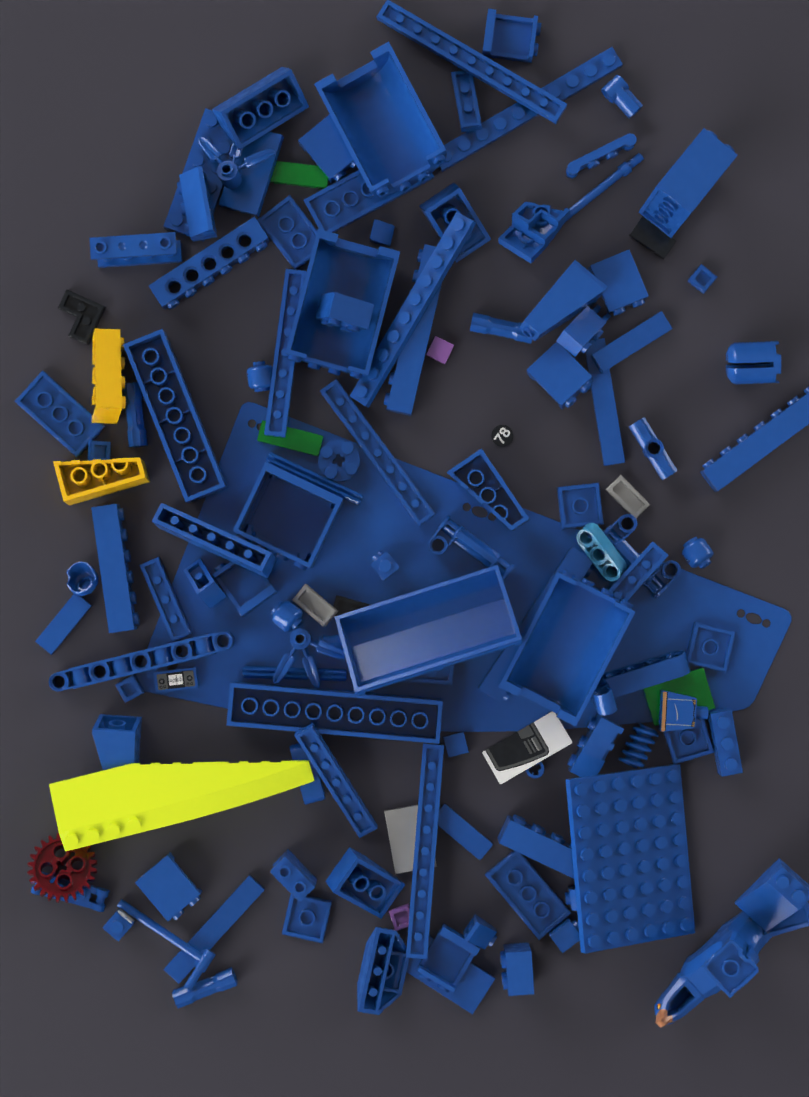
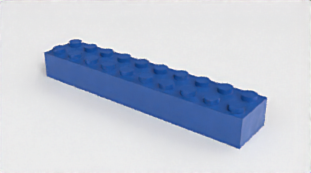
[226,682,443,744]

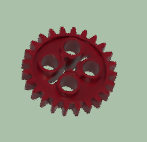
[27,833,97,903]

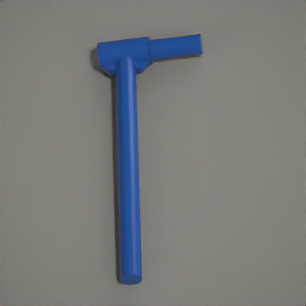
[117,899,216,990]

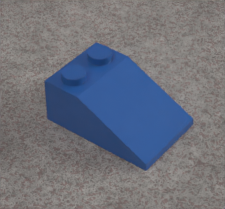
[419,182,491,263]
[325,847,405,919]
[735,858,809,932]

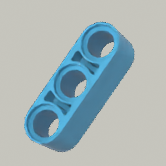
[576,523,627,582]

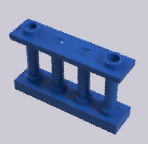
[89,232,183,268]

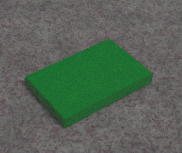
[643,667,715,726]

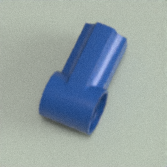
[601,75,643,119]

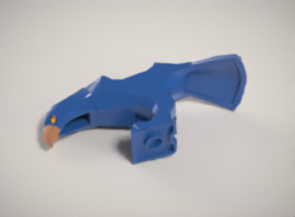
[654,902,809,1027]

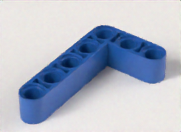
[590,650,690,716]

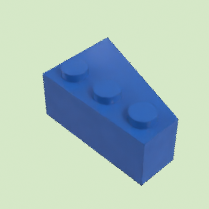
[567,713,624,777]

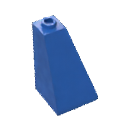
[519,260,607,341]
[92,714,142,770]

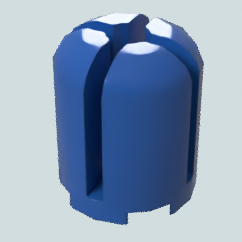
[726,341,781,384]

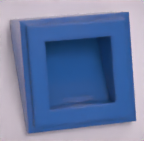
[370,219,395,247]

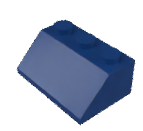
[177,166,217,242]

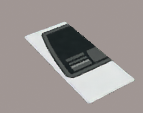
[482,711,572,784]

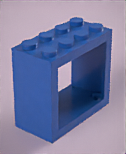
[639,128,738,238]
[233,462,345,570]

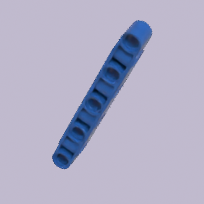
[49,631,235,691]

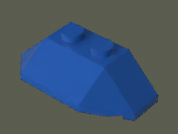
[357,927,409,1015]

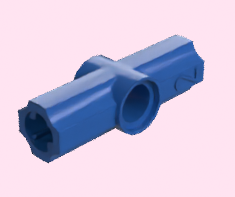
[629,417,678,480]

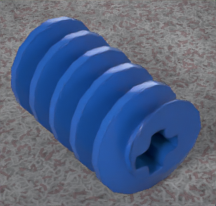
[618,721,659,768]

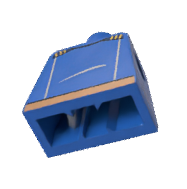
[658,690,708,732]

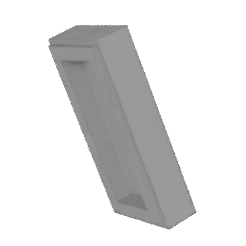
[605,475,650,518]
[292,584,338,627]

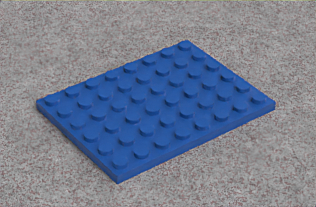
[565,764,695,954]

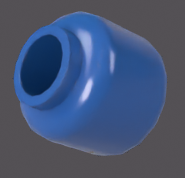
[246,361,273,392]
[682,537,714,569]
[271,601,303,632]

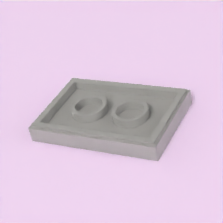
[384,805,437,874]

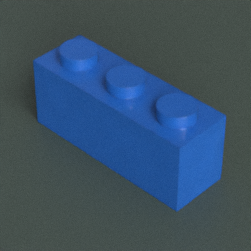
[708,708,743,777]

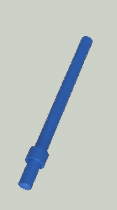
[565,153,644,222]

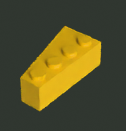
[92,328,126,424]
[53,457,150,506]

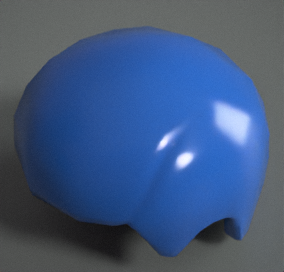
[66,561,99,596]

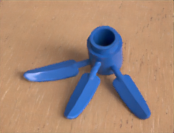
[198,137,276,189]
[273,628,346,688]

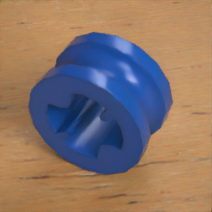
[525,762,544,778]

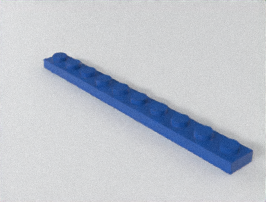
[376,0,567,124]
[439,47,623,172]
[350,212,476,408]
[406,743,444,959]

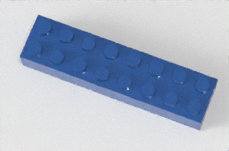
[123,329,228,504]

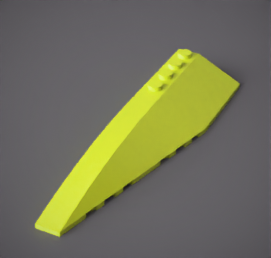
[49,760,315,851]

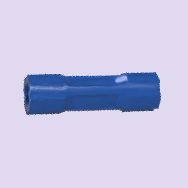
[470,312,532,344]
[123,382,148,448]
[172,967,238,1009]

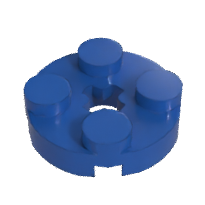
[318,439,360,482]

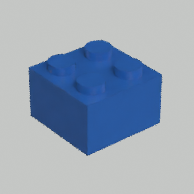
[315,292,374,333]
[500,943,534,996]

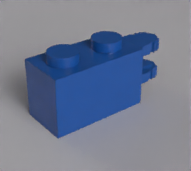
[556,305,611,357]

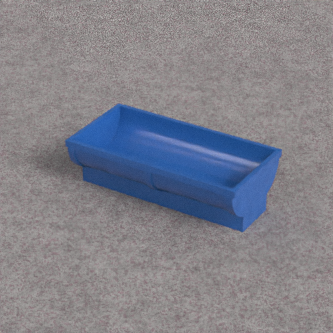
[334,565,523,696]

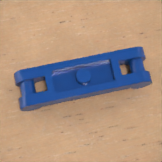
[566,133,637,179]
[31,872,109,912]

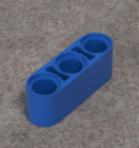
[289,743,326,805]

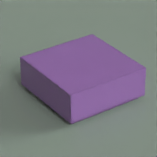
[426,336,454,365]
[388,903,410,931]

